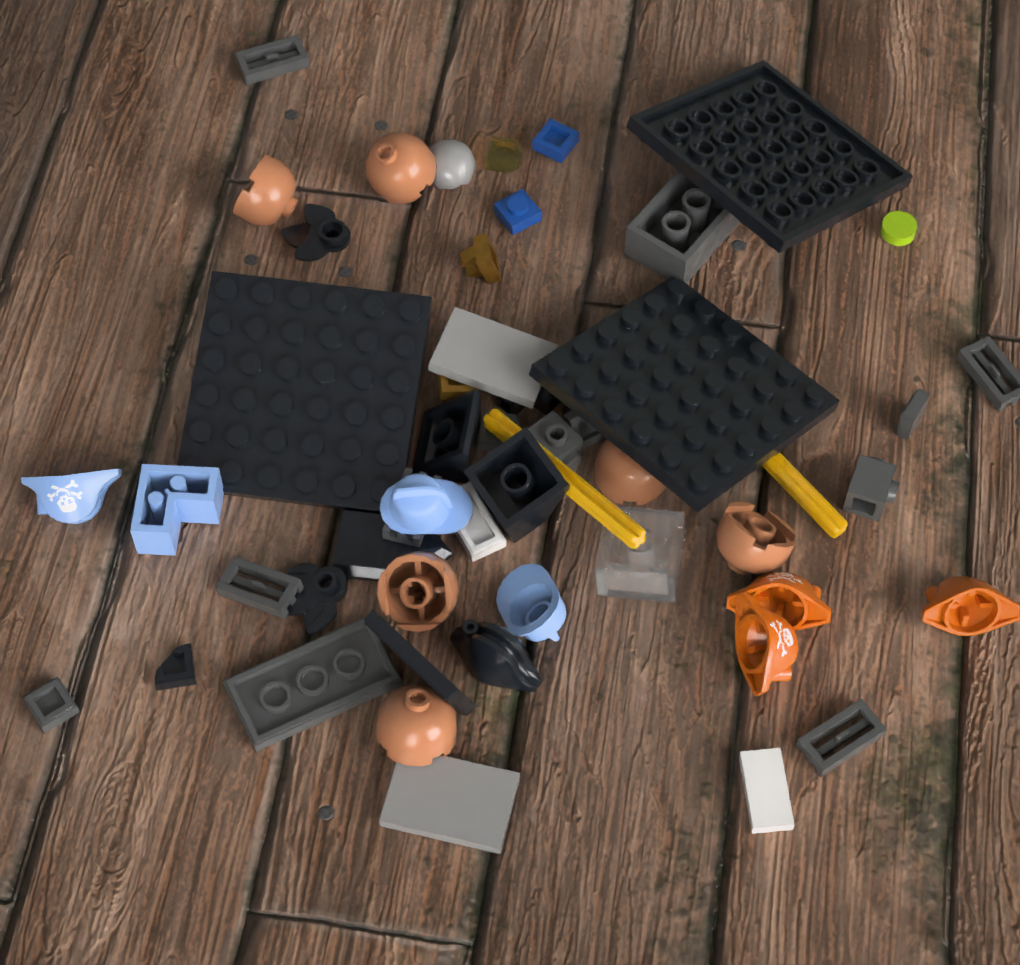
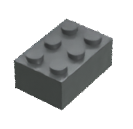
[624,171,740,283]

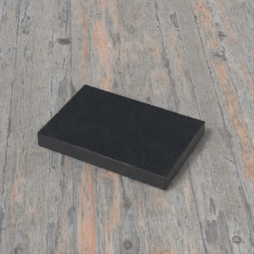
[364,610,477,716]

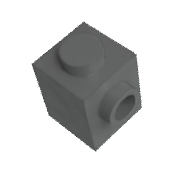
[528,410,583,470]
[842,454,900,522]

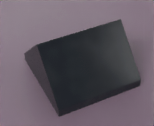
[412,389,481,484]

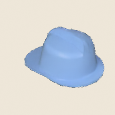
[380,473,473,535]
[496,563,567,642]

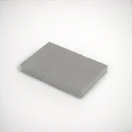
[428,307,558,409]
[379,755,520,854]

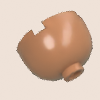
[365,132,437,204]
[233,155,299,227]
[594,439,666,505]
[716,501,796,575]
[377,551,459,632]
[376,684,457,766]

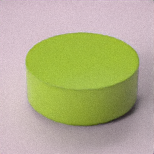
[880,211,918,246]

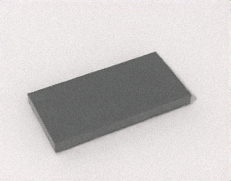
[223,617,403,752]

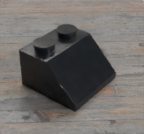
[463,427,570,543]

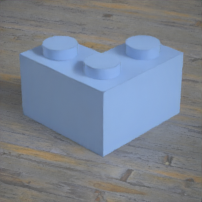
[130,464,224,556]

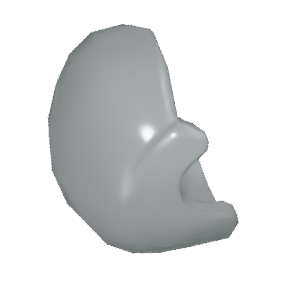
[429,139,477,189]

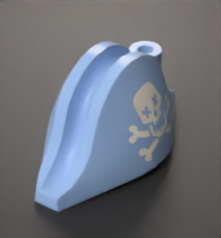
[21,469,122,524]

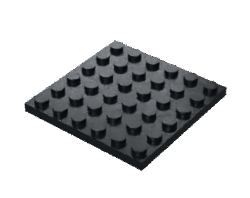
[626,60,913,253]
[177,271,433,512]
[529,277,840,512]

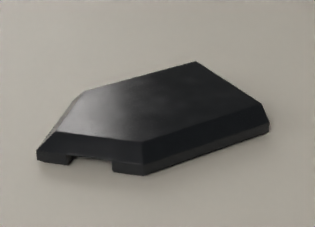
[333,508,453,582]

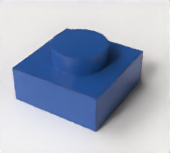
[532,118,580,164]
[494,189,542,235]

